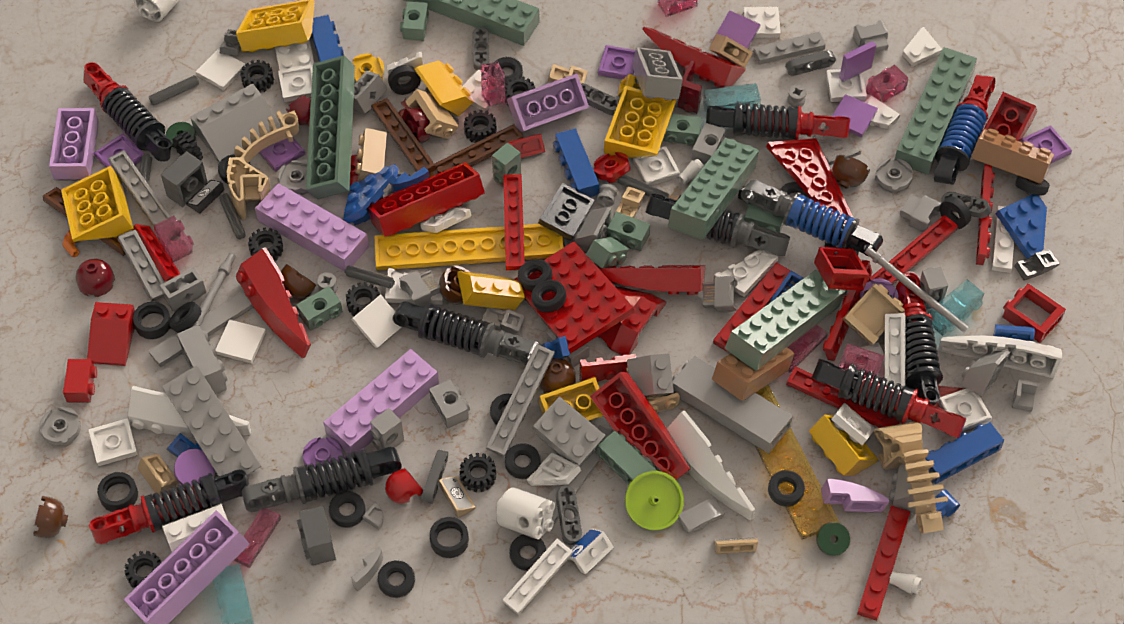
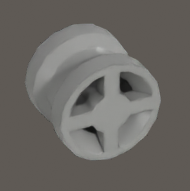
[787,85,807,107]
[596,184,617,207]
[317,272,338,293]

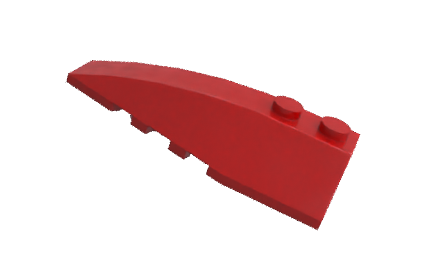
[642,26,746,89]
[236,248,311,358]
[597,265,705,295]
[590,372,690,480]

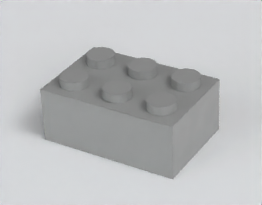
[177,325,228,394]
[532,396,605,467]

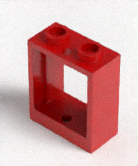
[814,247,869,291]
[1002,283,1066,343]

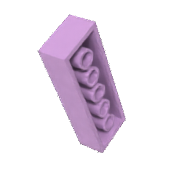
[255,183,369,271]
[324,349,439,454]
[124,510,250,624]

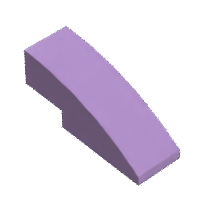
[821,479,889,513]

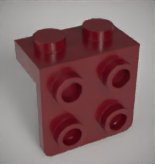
[677,60,702,114]

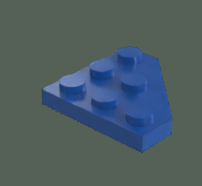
[343,164,399,224]
[995,194,1047,259]

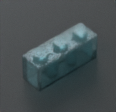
[703,83,761,113]
[928,279,984,336]
[213,564,254,624]

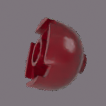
[286,95,311,127]
[403,107,432,143]
[76,258,115,297]

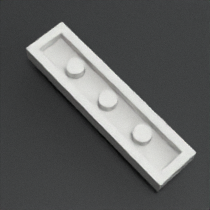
[992,206,1014,273]
[885,313,906,389]
[502,539,573,615]

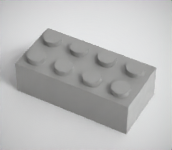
[632,47,683,100]

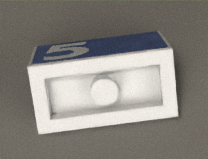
[569,529,614,574]

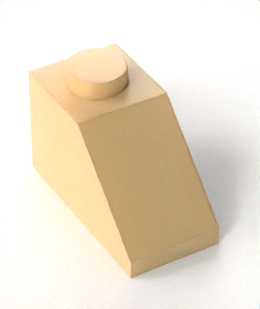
[709,34,753,68]

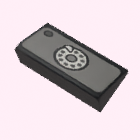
[186,180,225,214]

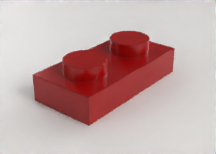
[505,133,545,158]

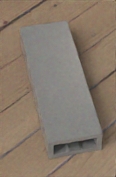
[672,356,793,454]

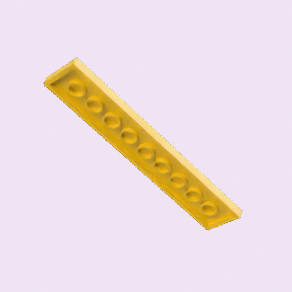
[374,224,564,271]

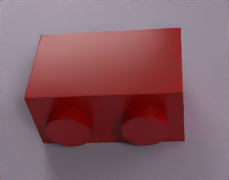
[63,359,97,403]

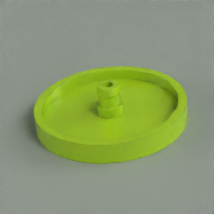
[624,471,684,530]

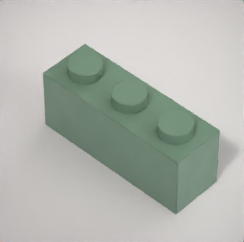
[596,430,657,485]

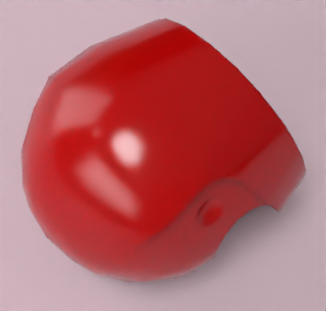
[385,468,423,504]

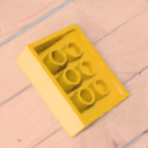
[236,0,315,52]
[604,86,677,158]
[61,166,134,242]

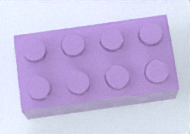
[507,73,589,132]
[49,108,99,180]

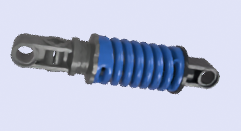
[741,180,883,256]

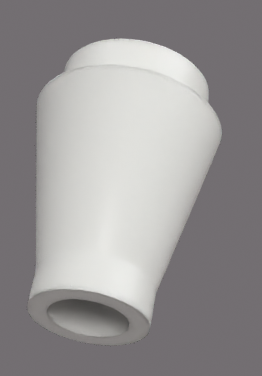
[678,159,704,185]
[889,572,922,595]

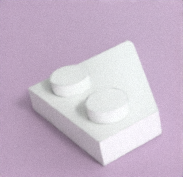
[527,453,581,486]

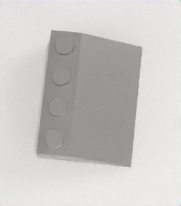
[190,84,281,163]

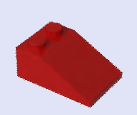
[981,92,1037,141]
[87,302,135,366]

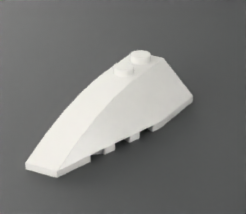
[938,336,1062,378]
[128,386,252,437]
[667,410,755,520]

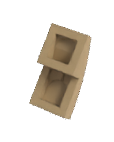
[548,64,588,83]
[614,186,645,218]

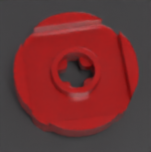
[593,152,631,183]

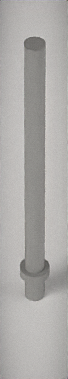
[865,247,968,333]

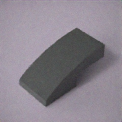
[220,29,241,56]
[1015,250,1060,280]

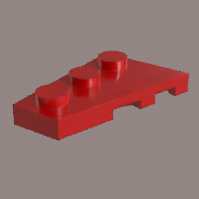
[579,354,636,382]

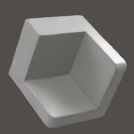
[1012,379,1038,412]

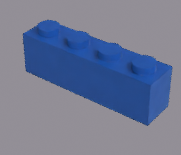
[311,15,344,62]
[553,128,599,197]
[925,422,1004,484]

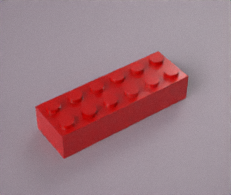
[367,162,485,237]

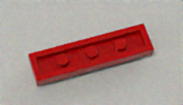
[132,224,181,282]

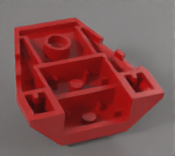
[597,286,667,356]

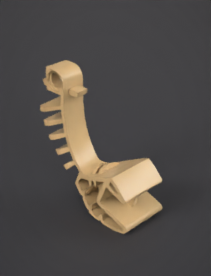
[227,111,299,220]
[874,422,948,533]

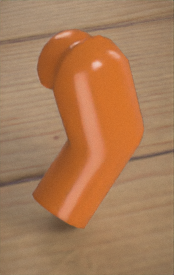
[62,230,80,257]

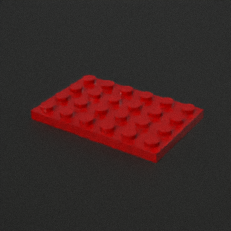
[514,241,635,354]

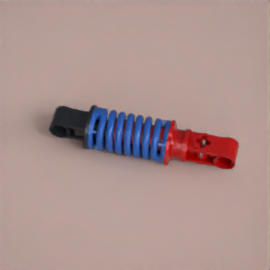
[934,75,996,185]

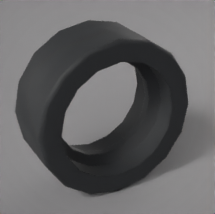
[133,301,170,339]
[97,472,139,512]
[429,517,469,558]

